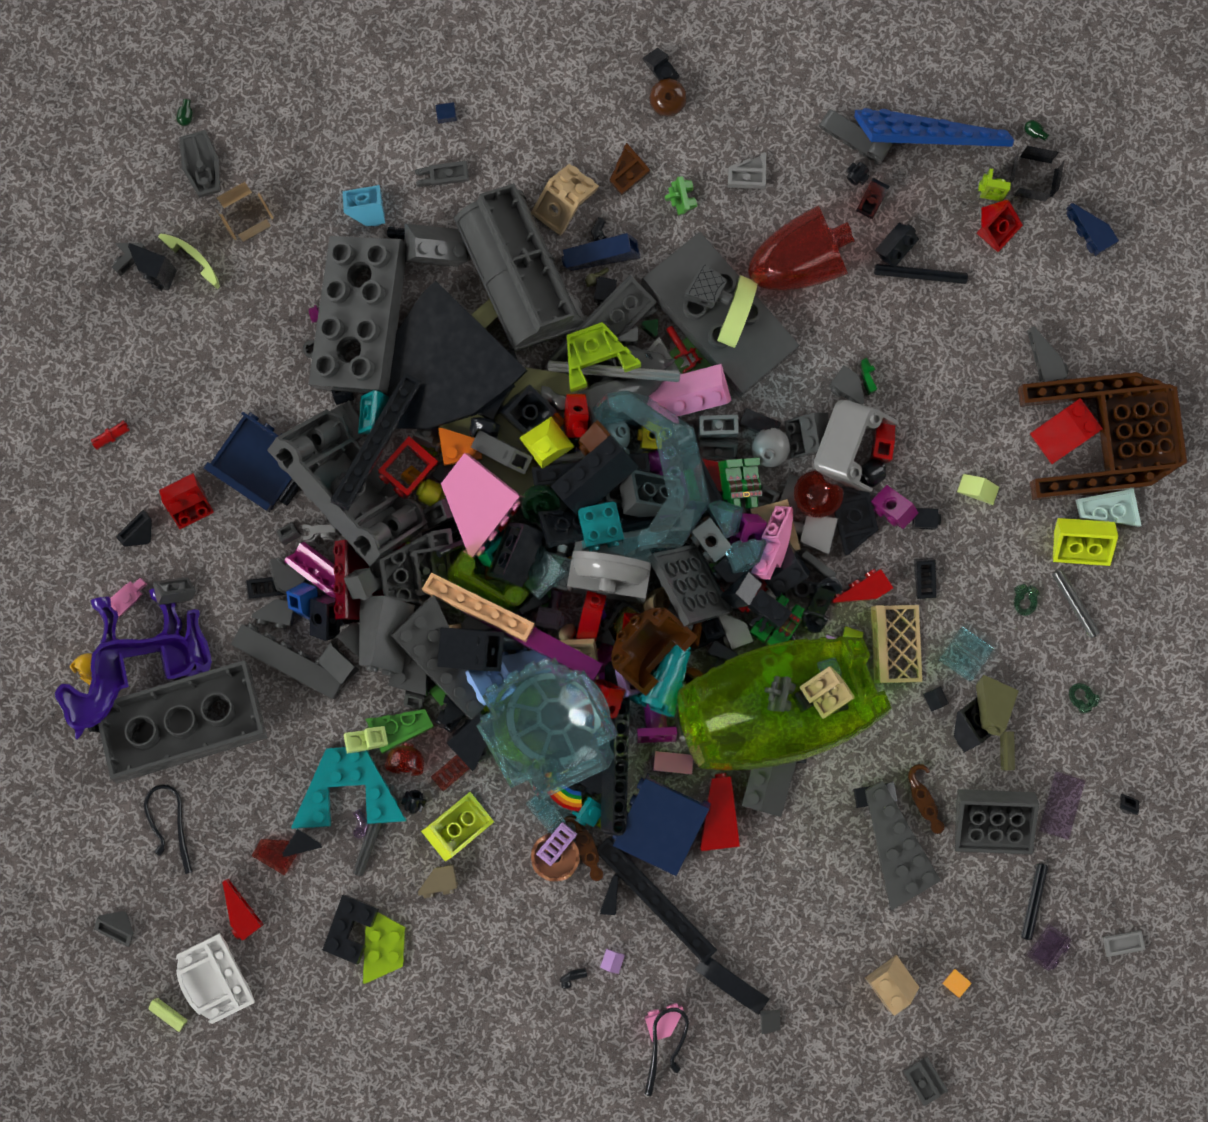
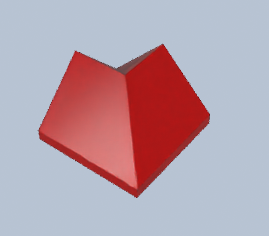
[976,200,1023,252]

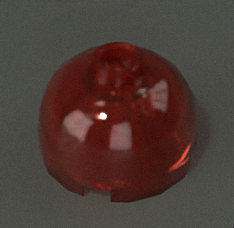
[385,743,424,776]

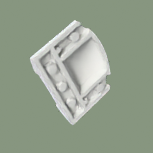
[176,933,255,1024]

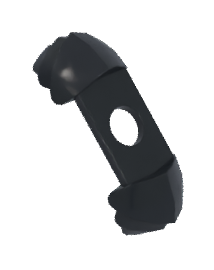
[803,576,843,633]

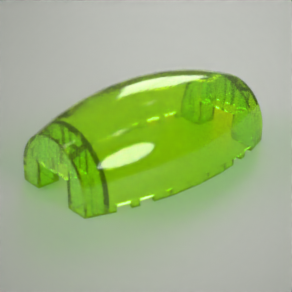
[677,636,892,770]

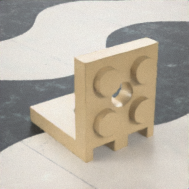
[531,164,599,236]

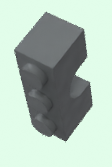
[344,552,392,600]

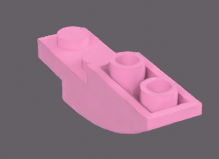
[751,506,793,580]

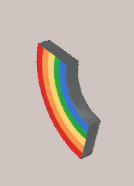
[542,774,583,812]

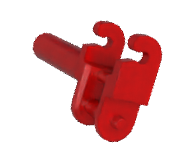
[666,326,703,374]

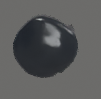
[469,417,500,438]

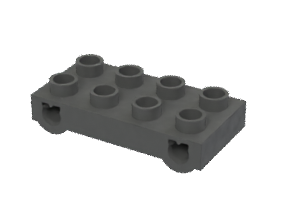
[267,409,428,566]

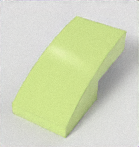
[344,726,388,754]

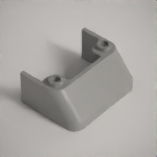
[814,400,898,492]

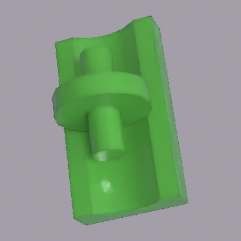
[665,176,697,215]

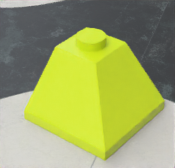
[520,416,574,469]

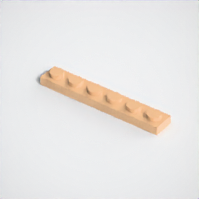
[422,573,535,642]

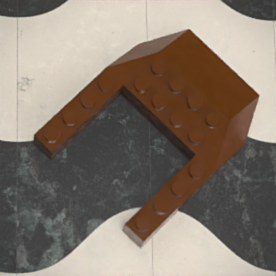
[1018,372,1187,501]

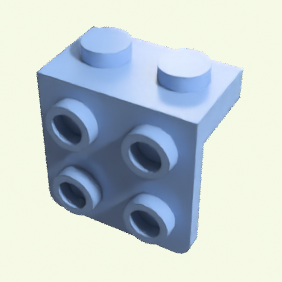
[465,661,516,706]

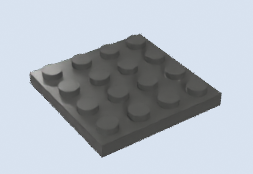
[648,544,733,627]

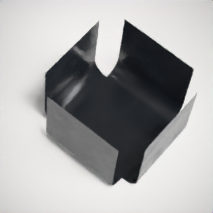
[1010,146,1064,202]

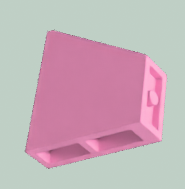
[441,453,522,558]

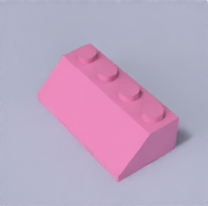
[649,364,732,422]

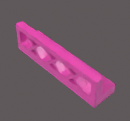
[284,542,335,598]

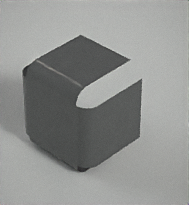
[319,622,360,684]

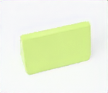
[149,998,187,1032]

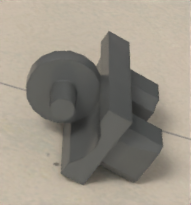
[764,676,796,712]

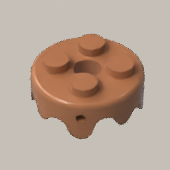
[531,832,580,881]

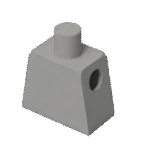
[794,516,838,555]

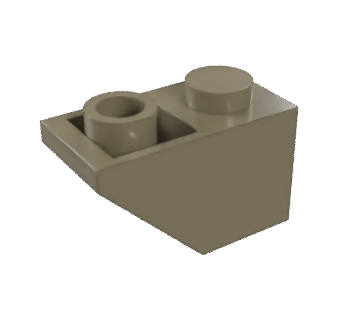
[418,864,458,898]

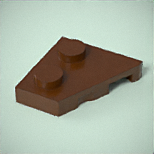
[610,143,650,196]

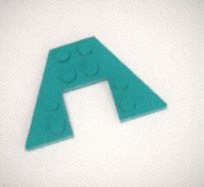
[291,747,407,829]

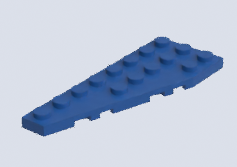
[854,108,1014,147]

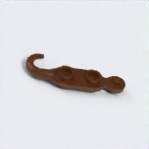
[908,764,945,834]
[560,816,604,882]

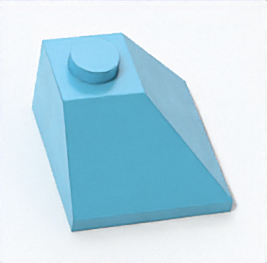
[343,185,385,226]

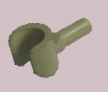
[585,267,609,287]

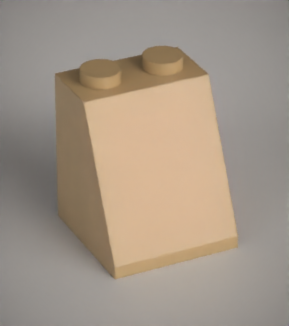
[865,955,919,1016]

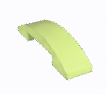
[158,234,220,289]
[717,275,758,348]

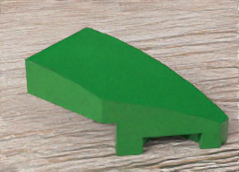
[861,358,877,395]

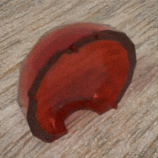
[794,470,843,518]

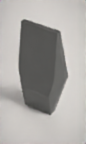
[179,130,220,198]

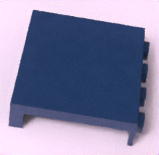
[204,412,292,513]
[612,773,711,876]

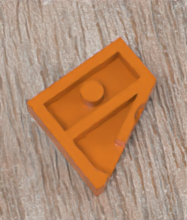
[438,428,482,465]

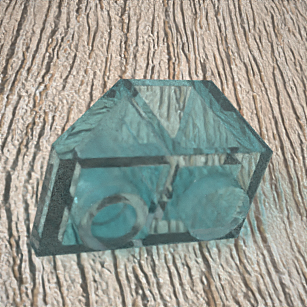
[725,539,766,573]

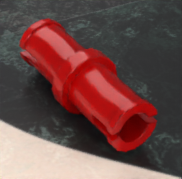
[91,420,130,450]

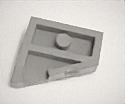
[728,152,766,189]

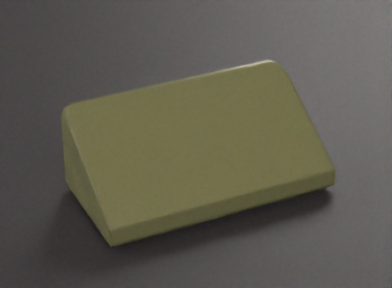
[1000,731,1015,770]

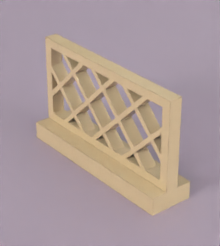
[871,605,922,684]

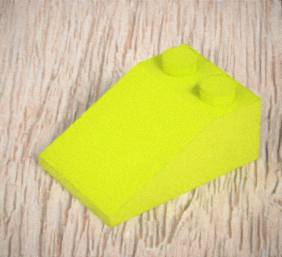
[421,792,494,861]

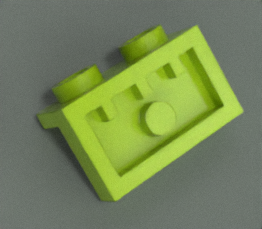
[978,168,1011,201]

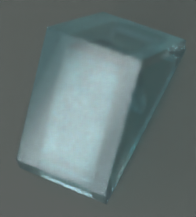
[708,500,743,539]

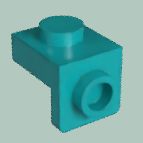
[572,797,601,827]

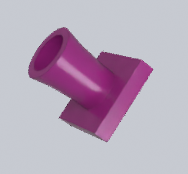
[637,704,677,743]

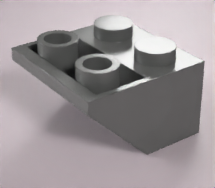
[784,413,829,459]

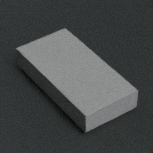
[1102,930,1146,957]

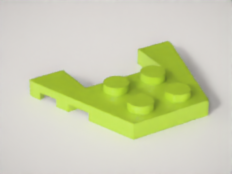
[567,322,641,392]

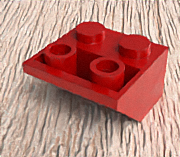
[159,473,214,529]

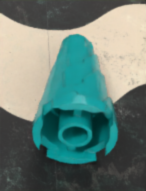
[638,645,691,717]

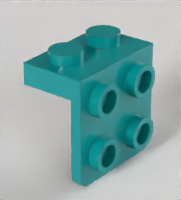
[578,502,624,552]

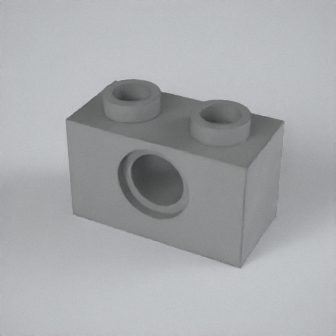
[698,415,739,438]
[691,518,734,564]

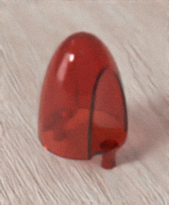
[748,205,855,291]

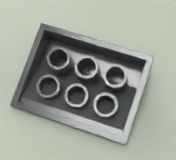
[955,789,1039,854]

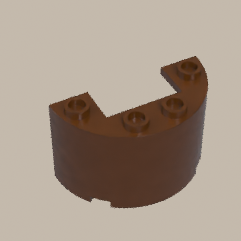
[611,607,698,696]

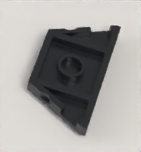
[827,484,879,556]

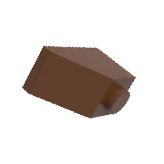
[579,420,611,456]

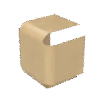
[216,182,274,242]

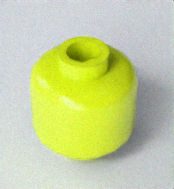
[416,479,445,506]

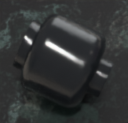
[860,459,886,488]

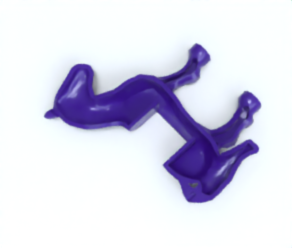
[55,588,212,739]

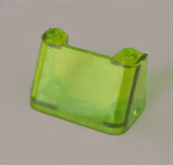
[447,546,529,612]

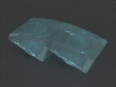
[526,791,566,835]

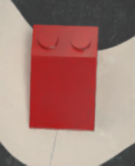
[1030,398,1103,464]

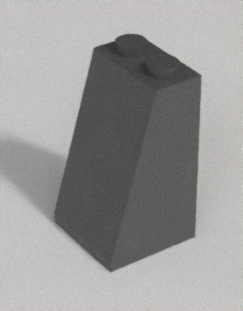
[359,596,415,677]

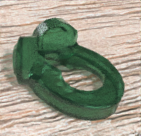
[1014,584,1040,616]
[1068,683,1100,713]

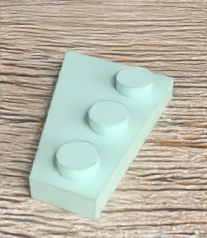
[1076,489,1141,527]

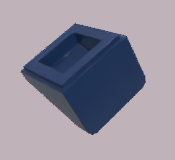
[435,102,457,124]

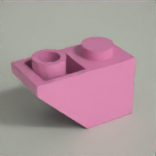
[645,1003,684,1042]

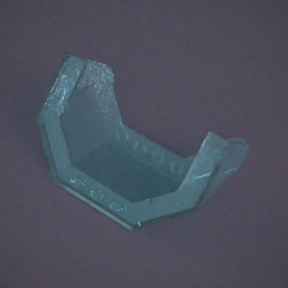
[593,390,710,558]

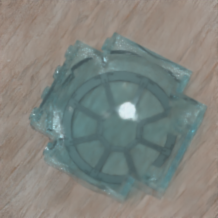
[477,657,618,801]

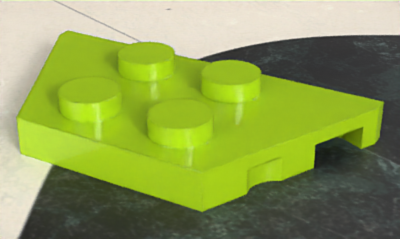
[363,912,405,984]

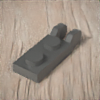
[415,161,469,187]

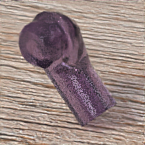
[352,808,369,838]

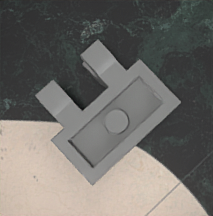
[302,525,340,543]

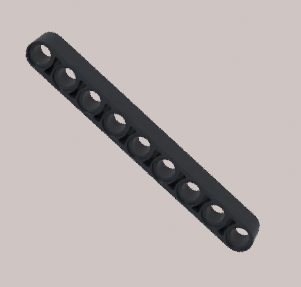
[601,661,630,836]

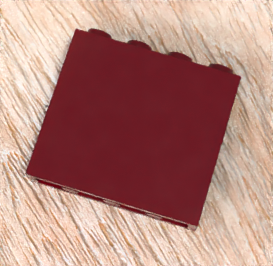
[333,540,405,620]

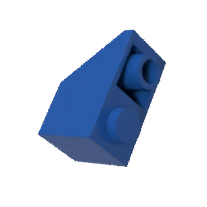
[286,582,318,620]

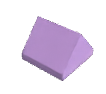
[600,949,625,974]

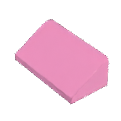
[653,751,694,774]

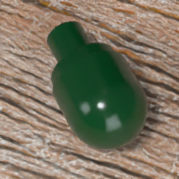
[176,99,193,126]
[1024,120,1049,141]

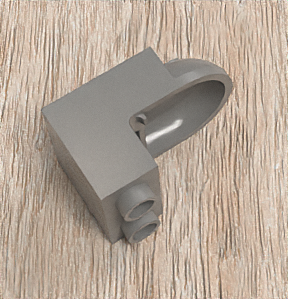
[567,528,656,604]

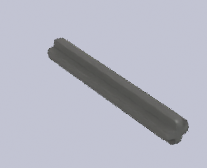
[1052,569,1100,638]

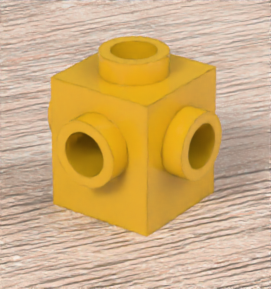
[637,422,665,450]

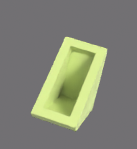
[957,474,999,505]

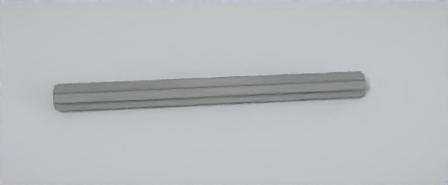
[547,361,680,382]

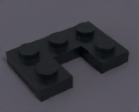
[322,895,379,965]

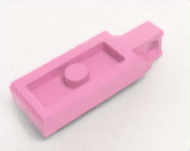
[110,578,147,618]

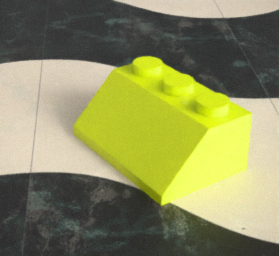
[1053,518,1118,566]

